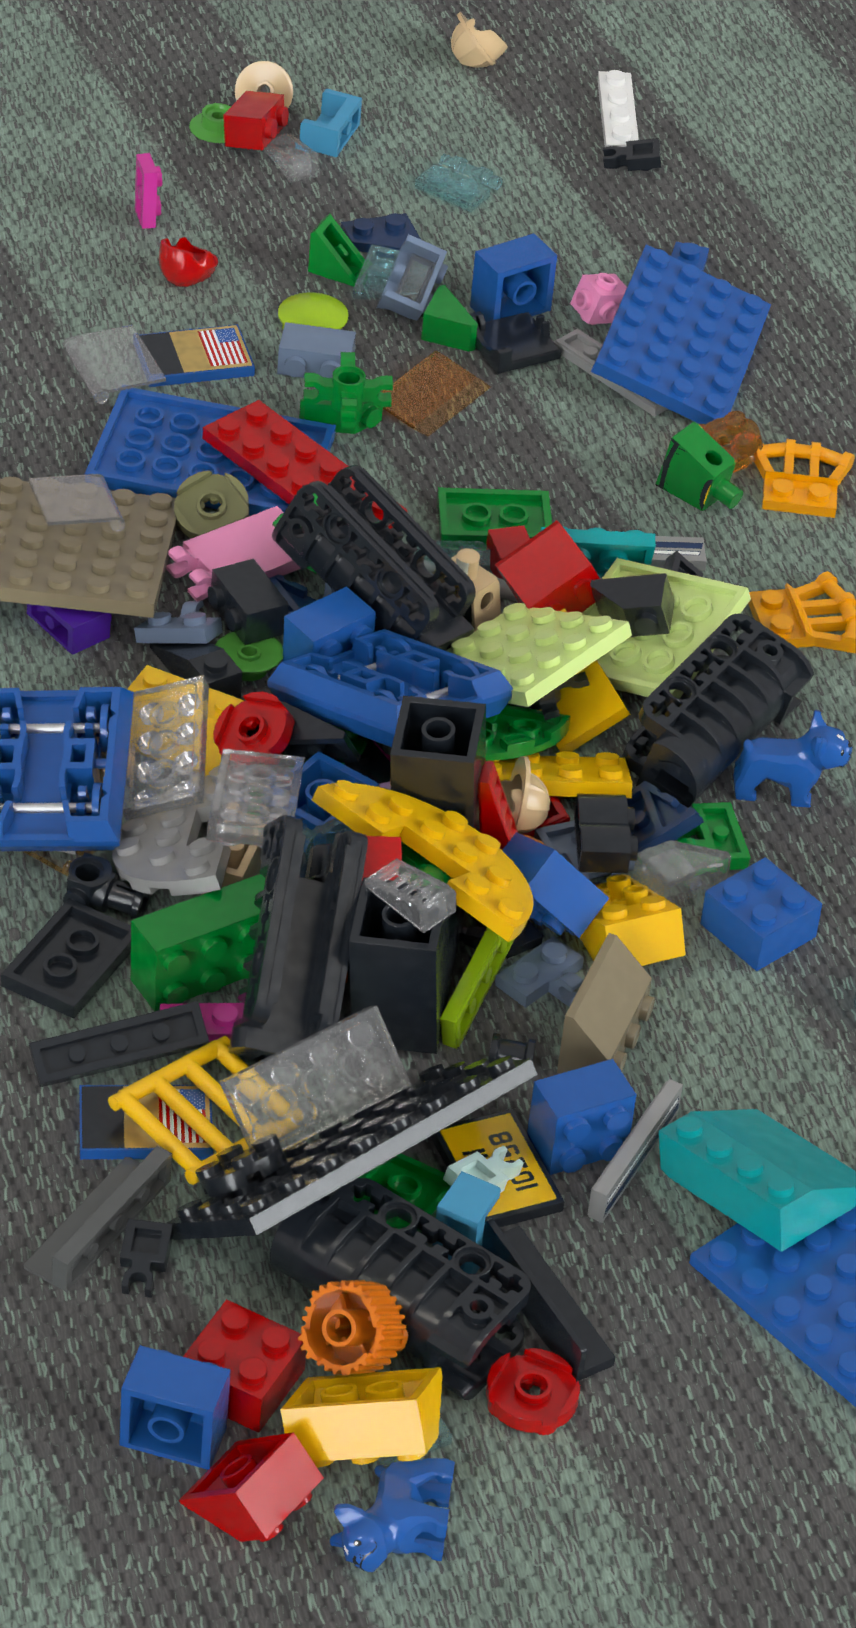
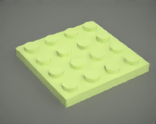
[582,558,751,699]
[446,603,632,707]

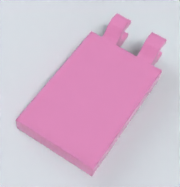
[166,506,301,601]

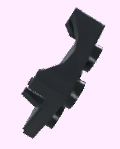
[469,311,561,374]

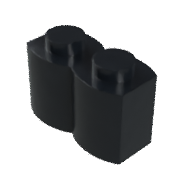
[574,793,638,873]

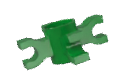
[303,352,393,428]

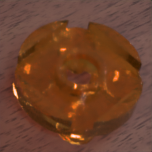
[700,411,763,473]

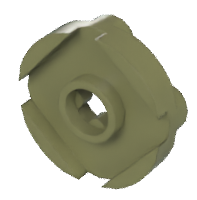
[174,471,249,539]

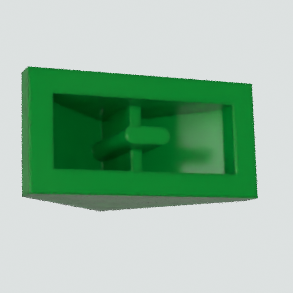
[308,214,372,287]
[421,285,478,352]

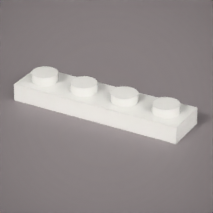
[598,70,639,148]

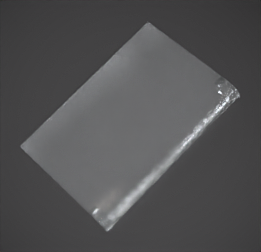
[63,324,166,404]
[29,474,125,532]

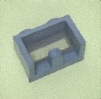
[376,234,448,321]

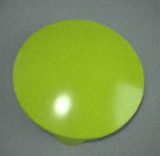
[278,292,348,330]

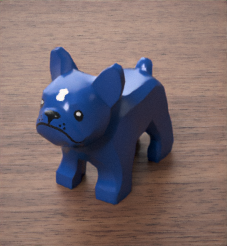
[734,710,853,807]
[330,1458,455,1573]

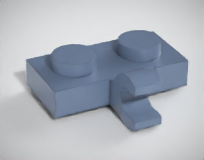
[134,601,223,644]
[495,937,584,1008]

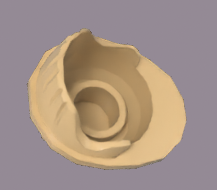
[451,12,508,68]
[501,756,550,834]

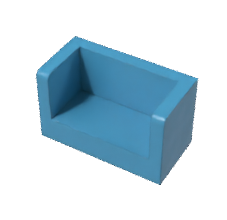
[299,89,362,157]
[433,1171,501,1274]

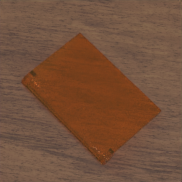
[381,351,491,437]

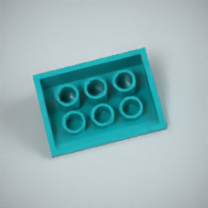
[658,1109,856,1252]

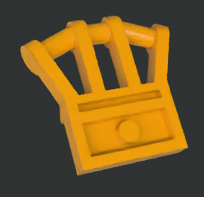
[750,439,855,518]
[748,571,856,653]

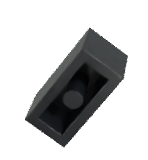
[207,559,289,645]

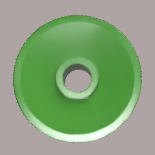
[189,103,231,143]
[215,632,283,681]

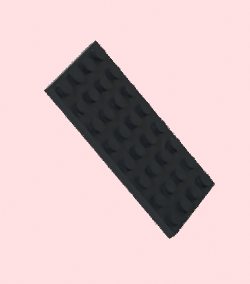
[167,1056,538,1240]

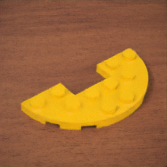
[312,780,534,942]

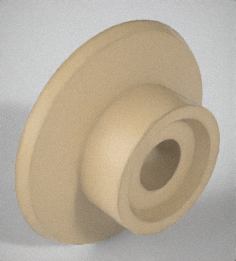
[235,61,293,108]

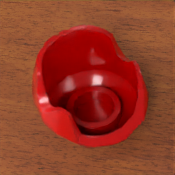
[159,237,218,287]

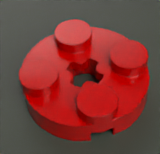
[213,692,295,770]
[486,1348,580,1435]

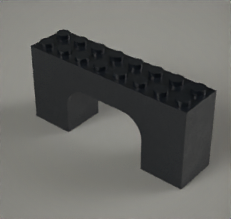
[349,695,486,1054]

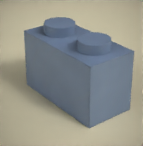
[277,322,356,378]

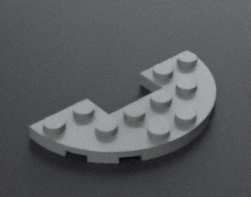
[112,764,250,896]

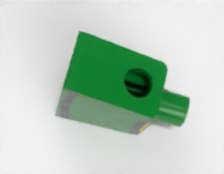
[655,422,743,511]

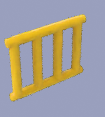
[108,1036,309,1185]

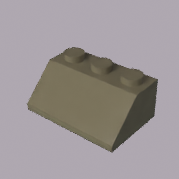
[557,933,655,1074]

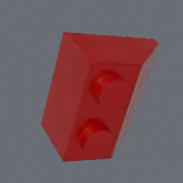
[494,520,600,613]
[179,1432,324,1542]

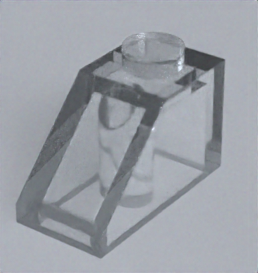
[633,840,732,905]

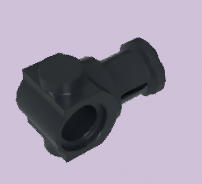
[63,852,151,920]

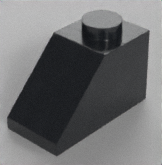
[590,573,675,637]

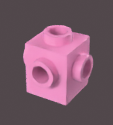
[570,273,627,325]

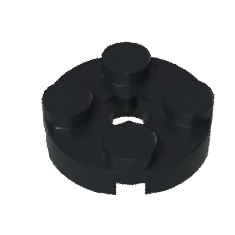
[195,1134,287,1197]

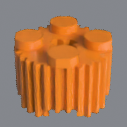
[298,1280,408,1375]

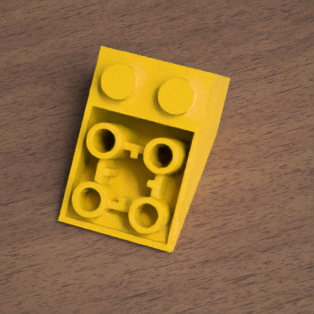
[580,874,686,966]

